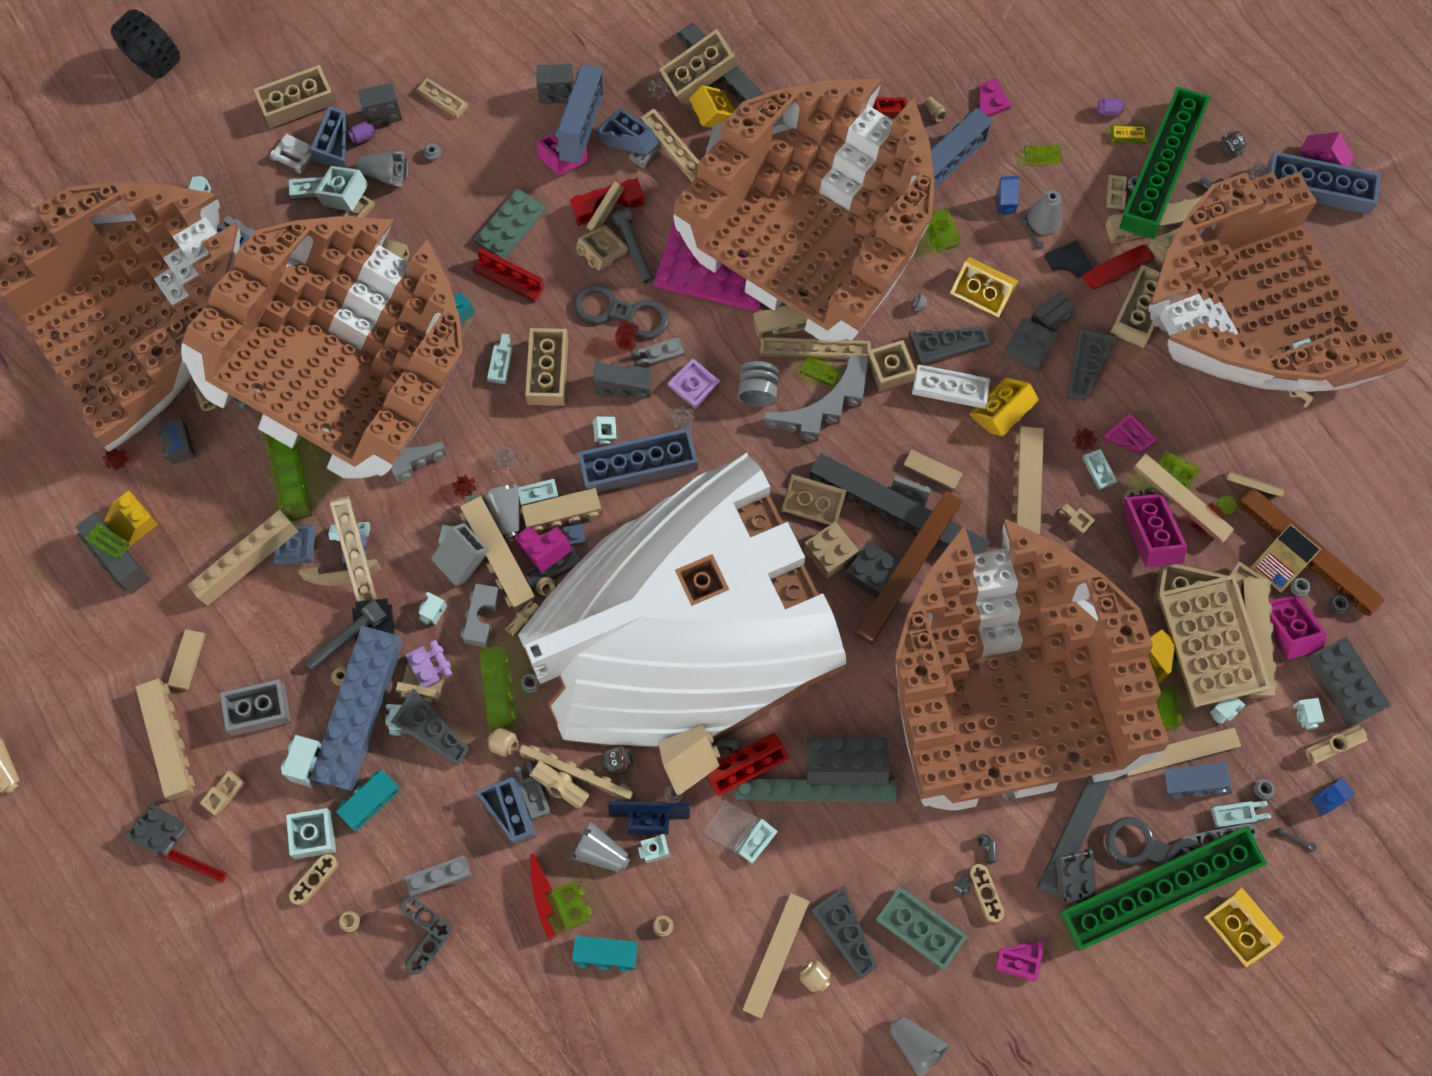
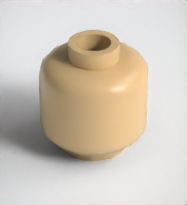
[487,728,518,757]
[799,960,830,992]

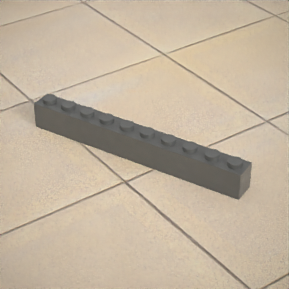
[809,453,991,555]

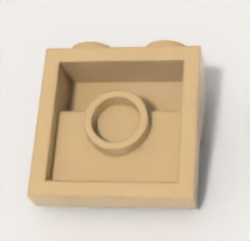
[576,225,629,271]

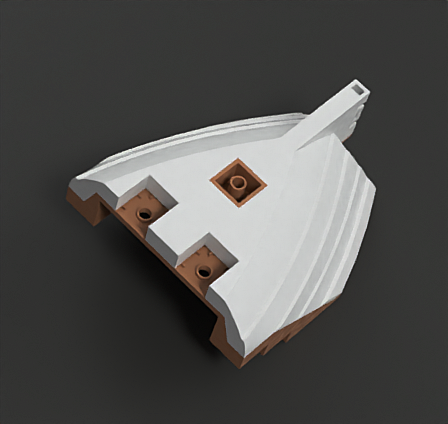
[518,453,846,748]

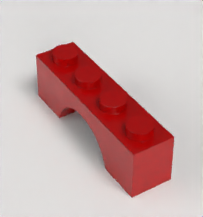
[570,178,645,226]

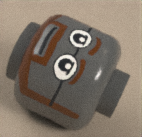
[1220,130,1247,157]
[602,746,633,775]

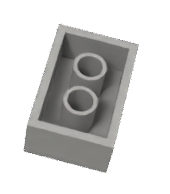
[220,679,291,736]

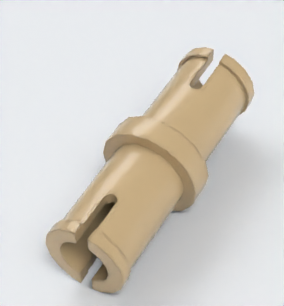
[505,600,539,637]

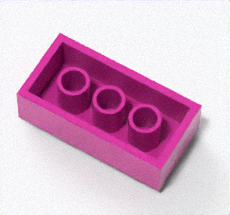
[1122,494,1187,568]

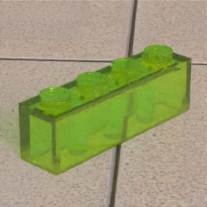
[479,646,517,730]

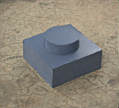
[564,524,586,546]

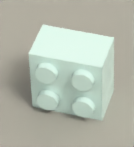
[314,166,369,212]
[281,735,321,788]
[286,808,336,859]

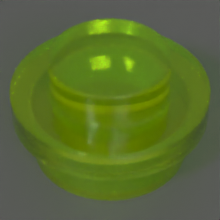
[1217,496,1237,515]

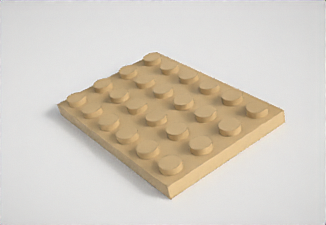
[1157,575,1272,708]

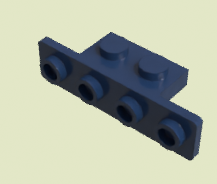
[608,800,690,835]

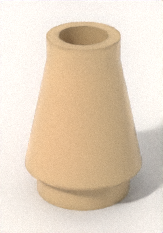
[924,97,947,122]

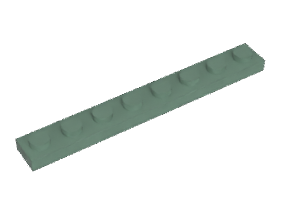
[735,779,897,802]

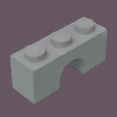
[461,584,501,648]
[405,855,473,899]

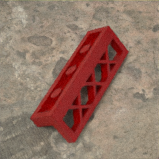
[472,247,545,303]

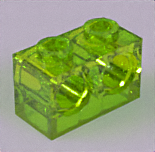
[1158,451,1200,490]
[552,881,592,931]

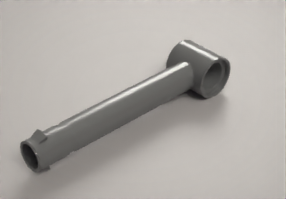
[611,207,653,284]
[305,600,387,670]

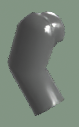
[1197,177,1224,191]
[712,737,741,752]
[976,834,997,862]

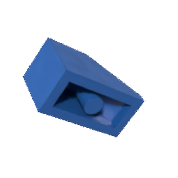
[995,176,1019,215]
[1310,777,1355,816]

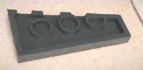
[908,327,991,365]
[1067,329,1116,401]
[391,688,469,766]
[811,886,877,980]

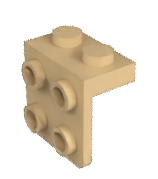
[396,661,445,703]

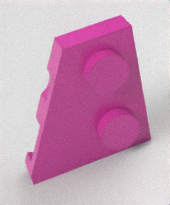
[979,78,1011,117]
[1103,413,1157,454]
[995,941,1045,982]

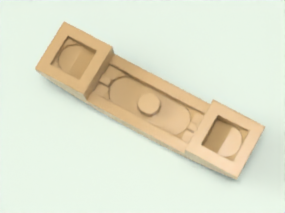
[299,559,380,586]

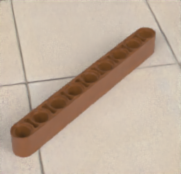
[1236,488,1384,616]
[855,491,963,644]

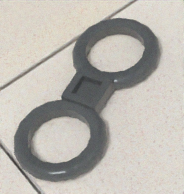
[574,284,669,339]
[1106,817,1202,866]

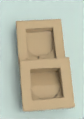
[1106,175,1127,210]
[200,771,245,816]

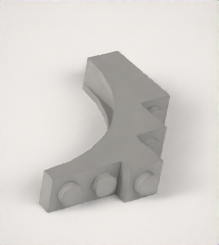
[764,355,868,442]
[391,441,447,483]

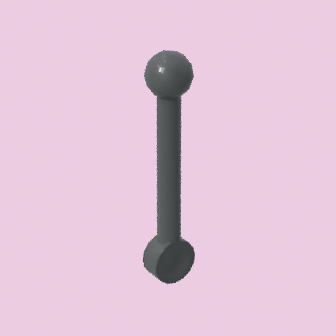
[1021,218,1044,249]
[1276,828,1317,852]

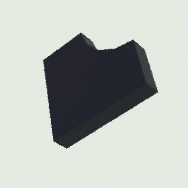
[1044,240,1093,279]

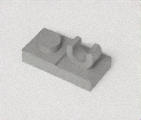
[891,476,931,507]

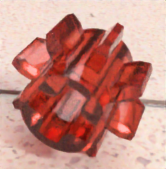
[1072,427,1097,452]
[102,447,129,471]
[452,474,477,499]

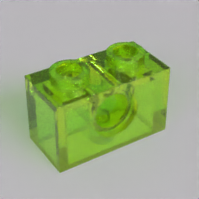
[926,208,960,253]

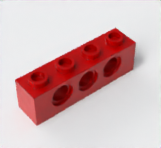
[706,733,789,796]

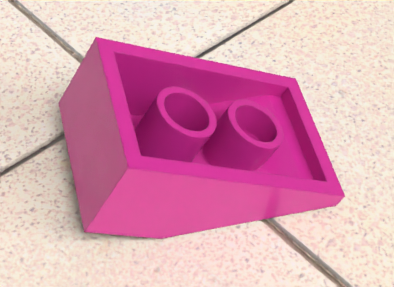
[1269,595,1327,659]

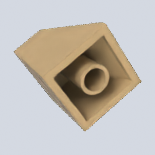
[658,725,720,795]

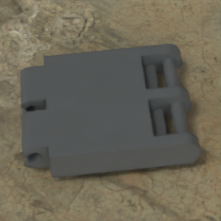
[124,804,187,857]
[1056,848,1096,903]

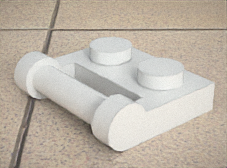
[269,134,312,174]

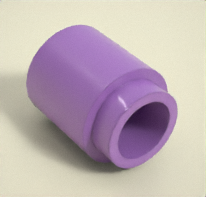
[1097,98,1124,117]
[347,121,375,144]

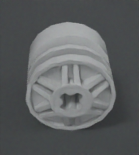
[738,361,779,407]

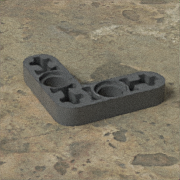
[399,895,451,974]

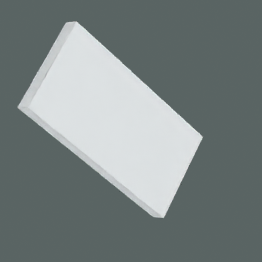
[912,364,990,409]

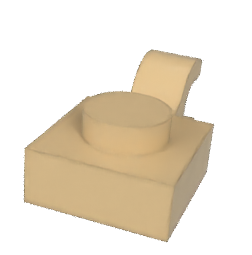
[1059,504,1095,536]

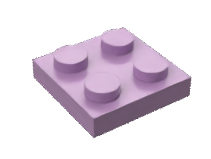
[668,359,720,409]

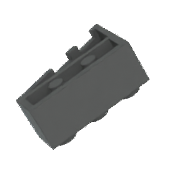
[593,358,652,399]

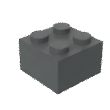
[536,64,574,104]
[358,83,402,127]
[1004,317,1057,372]
[845,541,900,598]

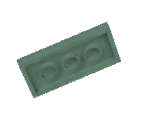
[474,189,547,259]
[875,886,968,971]

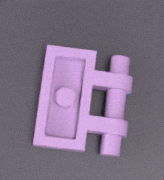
[406,640,453,688]

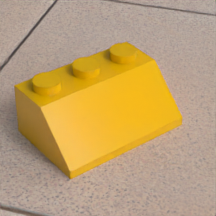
[950,257,1018,318]
[969,378,1039,436]
[1204,887,1284,968]

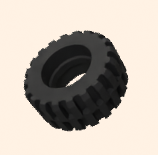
[111,9,180,79]

